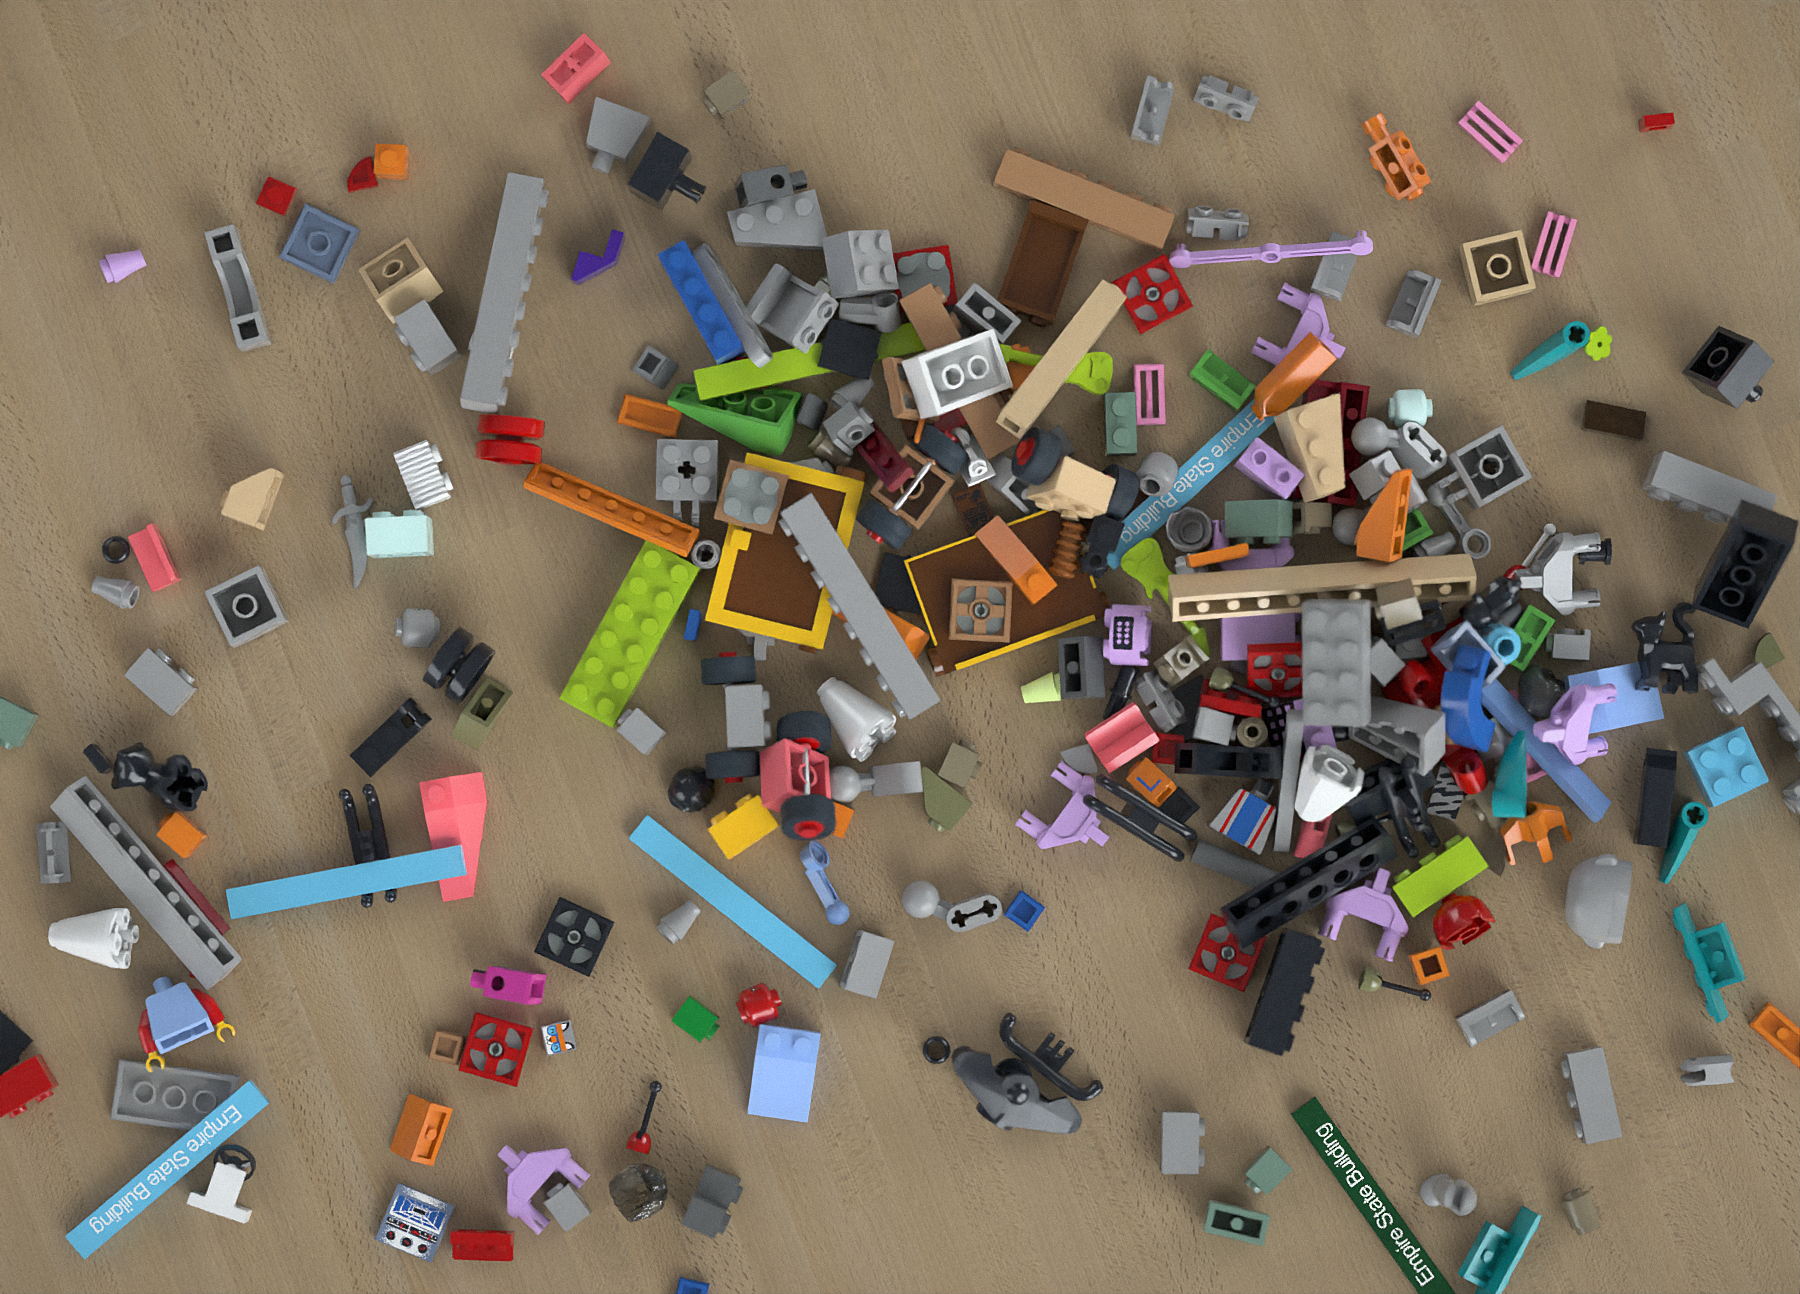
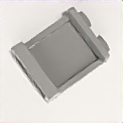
[746,263,839,354]

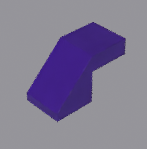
[571,229,626,285]

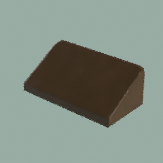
[1581,400,1646,442]

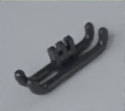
[1378,756,1441,859]
[1083,774,1197,862]
[339,784,397,908]
[999,1013,1103,1101]

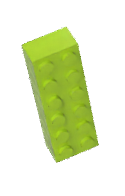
[559,541,701,729]

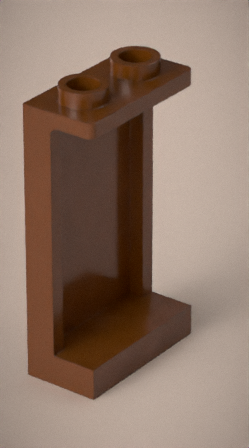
[997,200,1089,327]

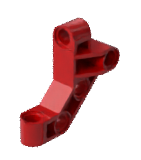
[1380,657,1488,795]

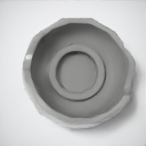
[1165,506,1213,553]

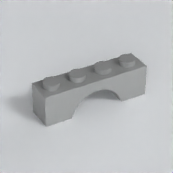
[204,224,272,352]

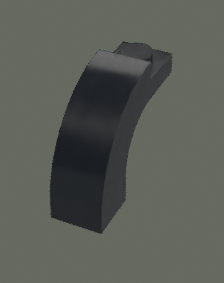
[1174,743,1284,779]

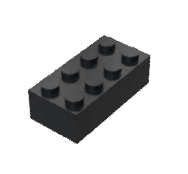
[1692,499,1799,629]
[1243,928,1325,1056]

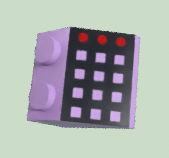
[1261,699,1337,762]

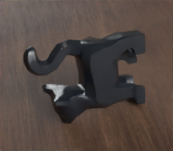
[1458,576,1522,630]
[1631,602,1698,695]

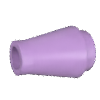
[99,249,146,283]

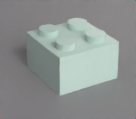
[365,510,434,558]

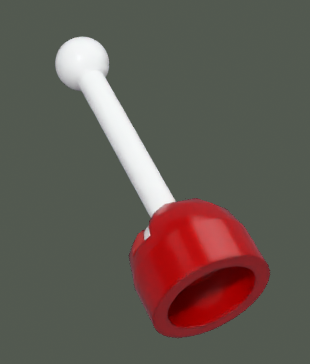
[1503,523,1556,590]

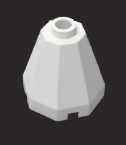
[1294,745,1364,822]

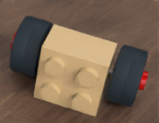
[1011,427,1139,522]

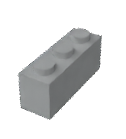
[1560,1046,1622,1144]

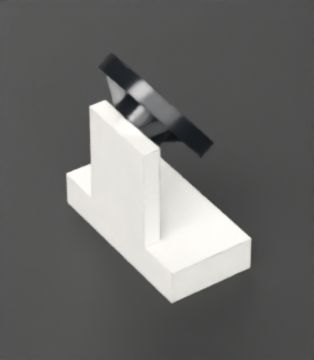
[187,1144,256,1223]

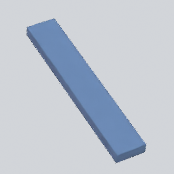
[1481,678,1611,823]

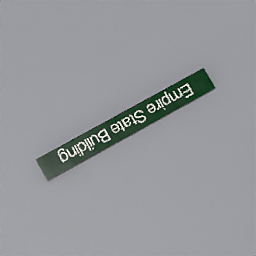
[1290,1096,1456,1294]

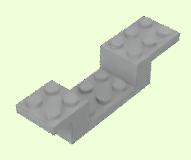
[1696,658,1800,815]

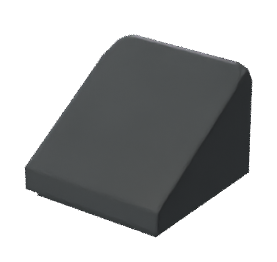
[632,345,679,390]
[796,393,828,431]

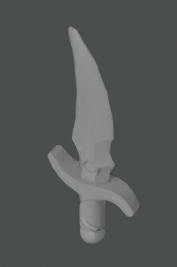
[332,475,372,589]

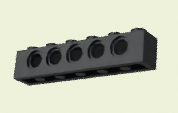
[1220,816,1397,949]

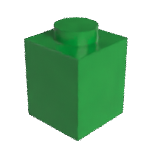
[671,995,720,1042]

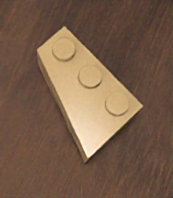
[1274,393,1345,503]

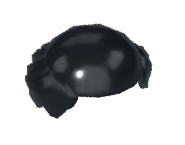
[668,766,715,813]

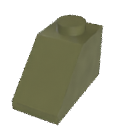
[451,677,513,751]
[921,766,972,833]

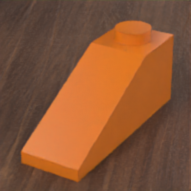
[1354,468,1413,562]
[975,515,1057,605]

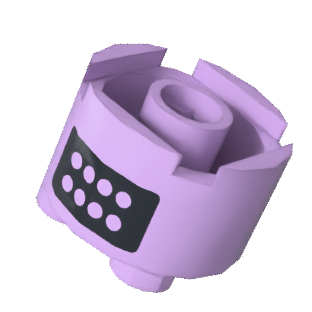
[1103,604,1152,666]

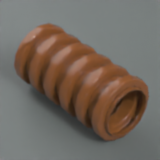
[1048,521,1088,579]

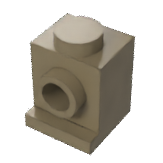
[1293,502,1332,535]
[1153,635,1208,687]
[1463,780,1507,829]

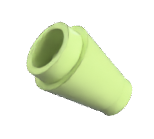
[1021,672,1061,704]

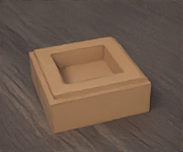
[428,1028,466,1066]

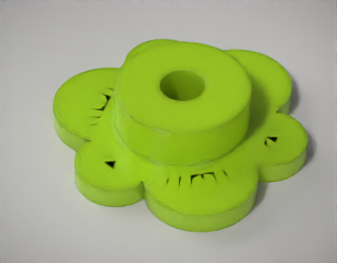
[1584,326,1612,361]

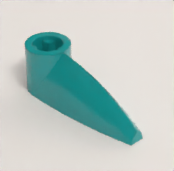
[1510,321,1590,381]
[1492,730,1527,818]
[1659,802,1709,884]

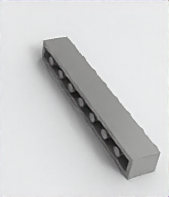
[460,172,549,414]
[778,493,941,720]
[50,776,243,990]

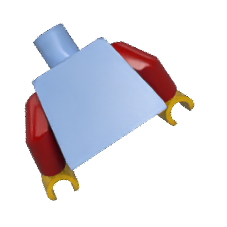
[138,977,235,1072]

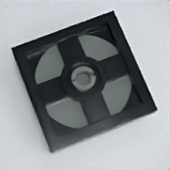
[534,897,615,977]

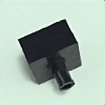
[627,132,707,210]
[1682,325,1775,409]

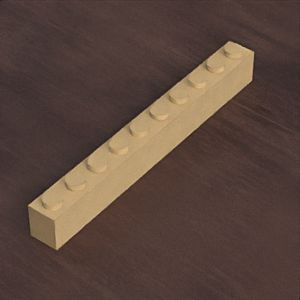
[1168,553,1477,622]

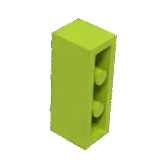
[1391,834,1489,917]

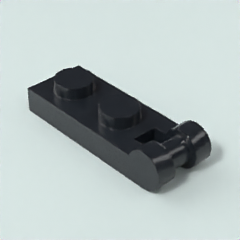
[349,697,432,777]

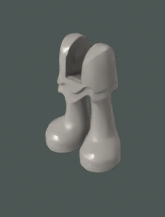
[1420,1173,1477,1216]

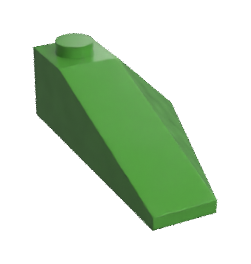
[668,383,802,456]

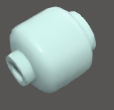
[1388,389,1433,428]

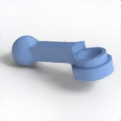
[800,840,850,925]

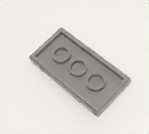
[110,1058,240,1136]

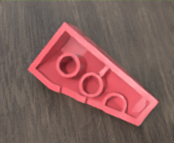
[419,772,488,902]

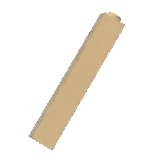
[996,279,1127,440]

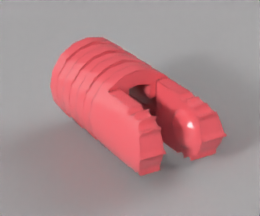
[1293,813,1333,859]

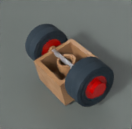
[855,424,968,550]

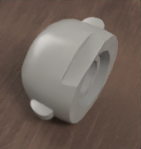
[1564,854,1632,948]

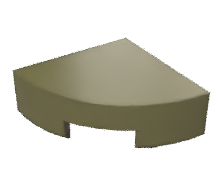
[1753,632,1785,669]

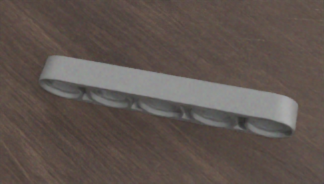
[692,243,773,368]
[1273,709,1303,853]

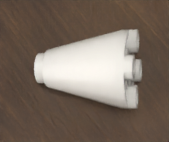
[817,677,896,762]
[48,908,139,968]

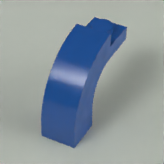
[1441,645,1496,752]

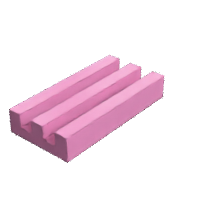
[1458,100,1523,164]
[1531,211,1577,278]
[1133,364,1165,426]

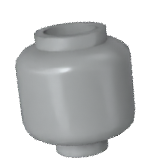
[1136,452,1178,497]
[394,608,440,648]

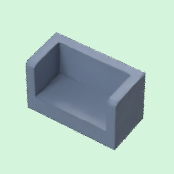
[1430,621,1506,688]

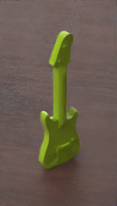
[999,344,1113,396]
[1120,537,1210,657]

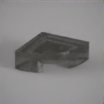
[1479,835,1505,877]

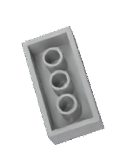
[1641,451,1778,525]
[1302,599,1371,726]

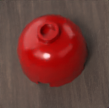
[1432,893,1496,950]

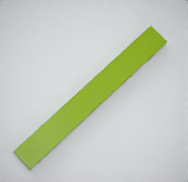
[693,322,926,401]

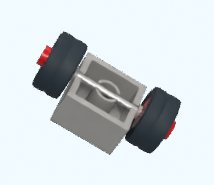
[701,652,772,783]

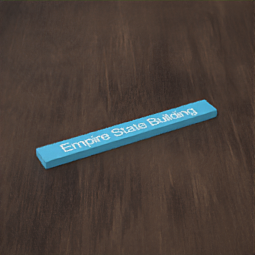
[1106,399,1291,570]
[65,1079,270,1260]

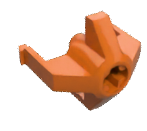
[1500,801,1572,865]

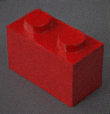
[0,1054,58,1119]

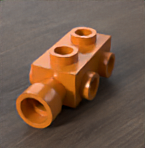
[1361,113,1432,202]

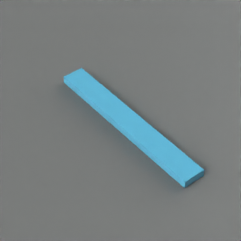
[628,815,837,989]
[226,845,467,919]

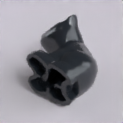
[111,742,208,812]

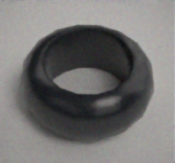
[102,536,130,564]
[923,1036,951,1064]

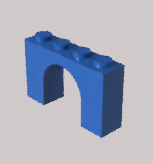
[657,240,745,365]

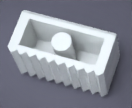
[393,440,454,510]

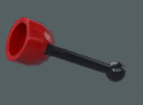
[626,1081,662,1155]

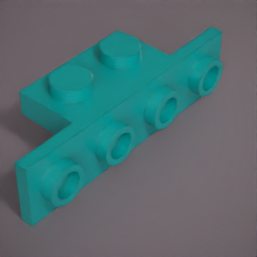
[1672,902,1746,1023]
[1457,1205,1542,1294]

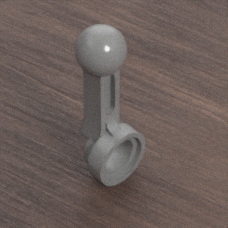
[1427,484,1491,560]

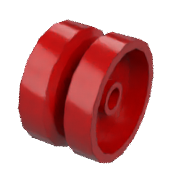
[475,414,545,465]

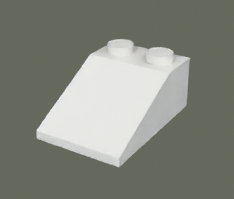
[901,329,1013,419]

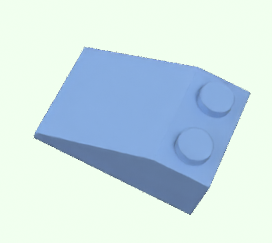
[1563,662,1664,734]
[747,1024,821,1123]

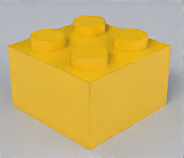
[708,794,780,860]

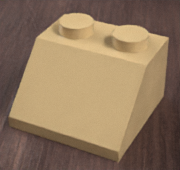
[358,237,444,324]
[219,468,285,531]

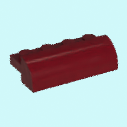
[1291,379,1370,506]

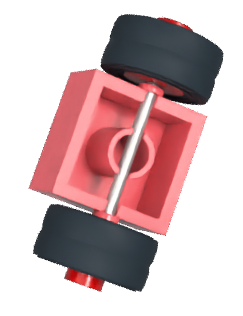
[760,711,836,841]

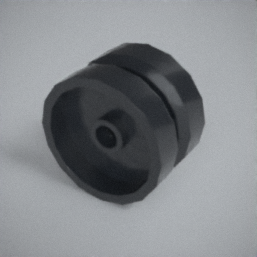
[423,627,496,705]

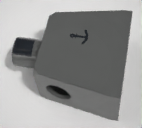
[734,165,807,208]

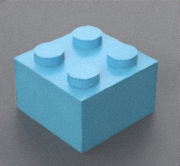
[1682,726,1769,807]

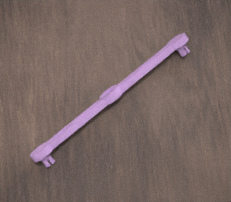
[1170,230,1373,268]

